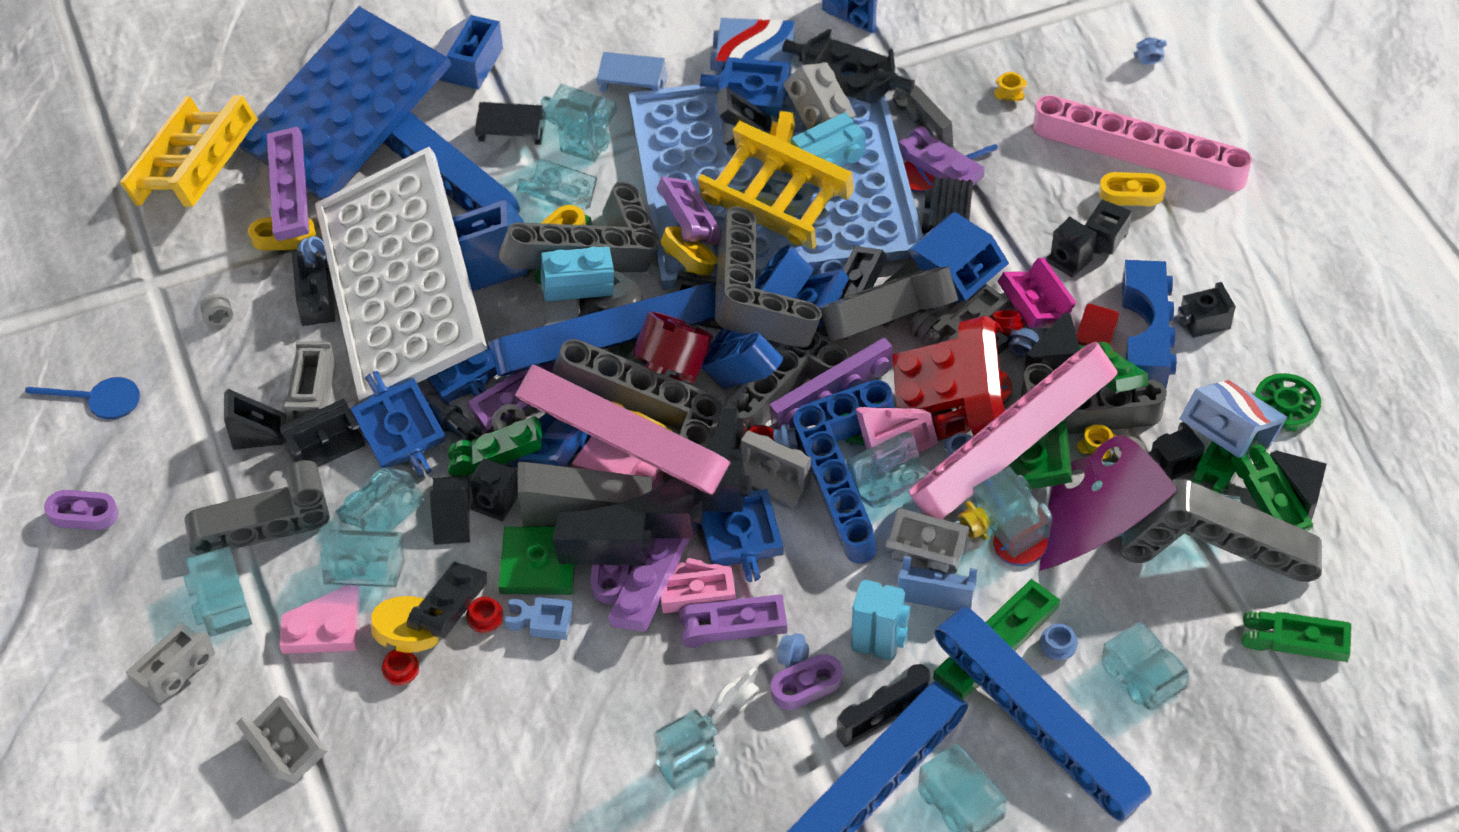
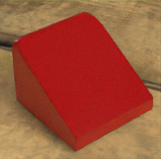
[1076,304,1119,346]
[932,408,970,441]

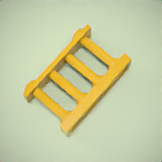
[120,95,258,207]
[698,121,854,250]

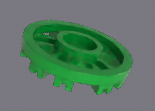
[1254,373,1321,432]

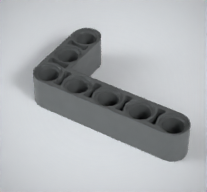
[498,182,660,273]
[715,207,822,348]
[553,339,723,483]
[1121,479,1322,582]

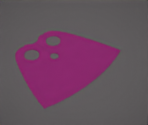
[1040,435,1178,571]

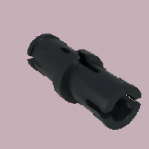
[424,391,482,442]

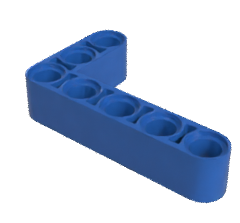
[702,244,813,389]
[793,380,895,564]

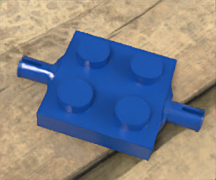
[700,57,790,116]
[426,343,497,403]
[350,371,446,477]
[701,489,784,582]

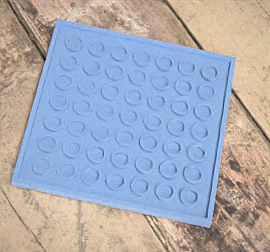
[629,71,923,290]

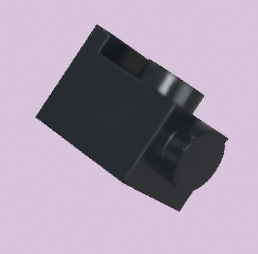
[1085,199,1132,255]
[1046,217,1097,278]
[1178,282,1236,338]
[1148,422,1205,480]
[470,458,518,522]

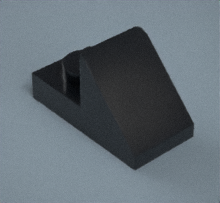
[717,86,772,145]
[430,476,470,545]

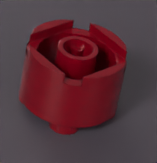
[632,311,714,383]

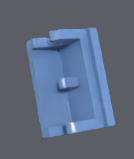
[596,52,667,92]
[898,556,978,611]

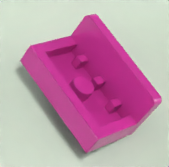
[997,258,1076,328]

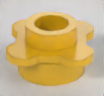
[994,72,1027,102]
[1077,424,1116,461]
[958,501,991,540]

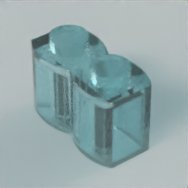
[1101,622,1189,711]
[654,709,718,790]

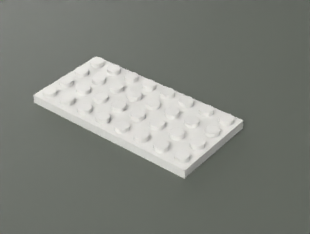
[315,147,488,403]

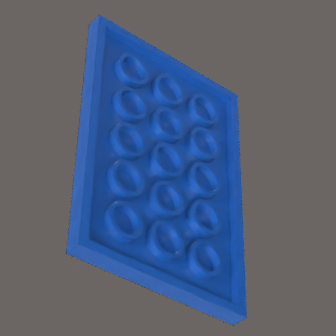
[239,6,452,200]

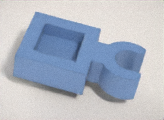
[505,597,573,640]

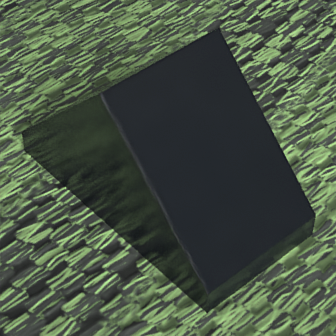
[1024,312,1080,371]
[224,389,287,450]
[1270,450,1327,521]

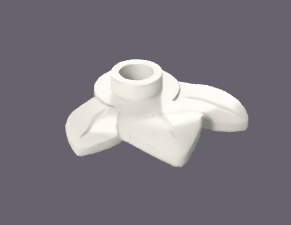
[708,667,760,728]

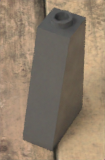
[518,462,652,527]

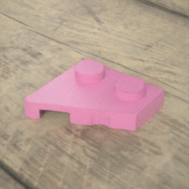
[855,407,938,473]
[661,558,736,614]
[279,582,360,654]

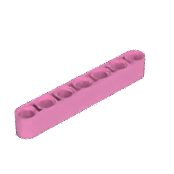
[1033,95,1252,191]
[908,342,1117,519]
[515,364,730,495]

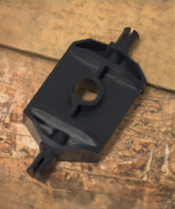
[782,29,915,103]

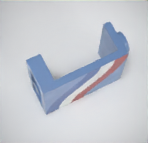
[710,18,795,76]
[1179,380,1287,458]

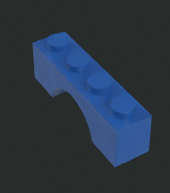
[1122,260,1177,389]

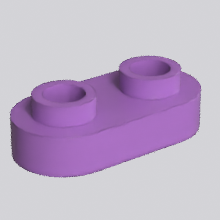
[44,490,119,530]
[590,565,631,604]
[771,654,843,710]

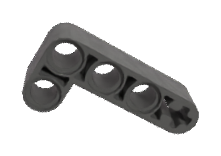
[819,266,958,341]
[727,331,849,431]
[1021,363,1167,435]
[184,460,330,556]

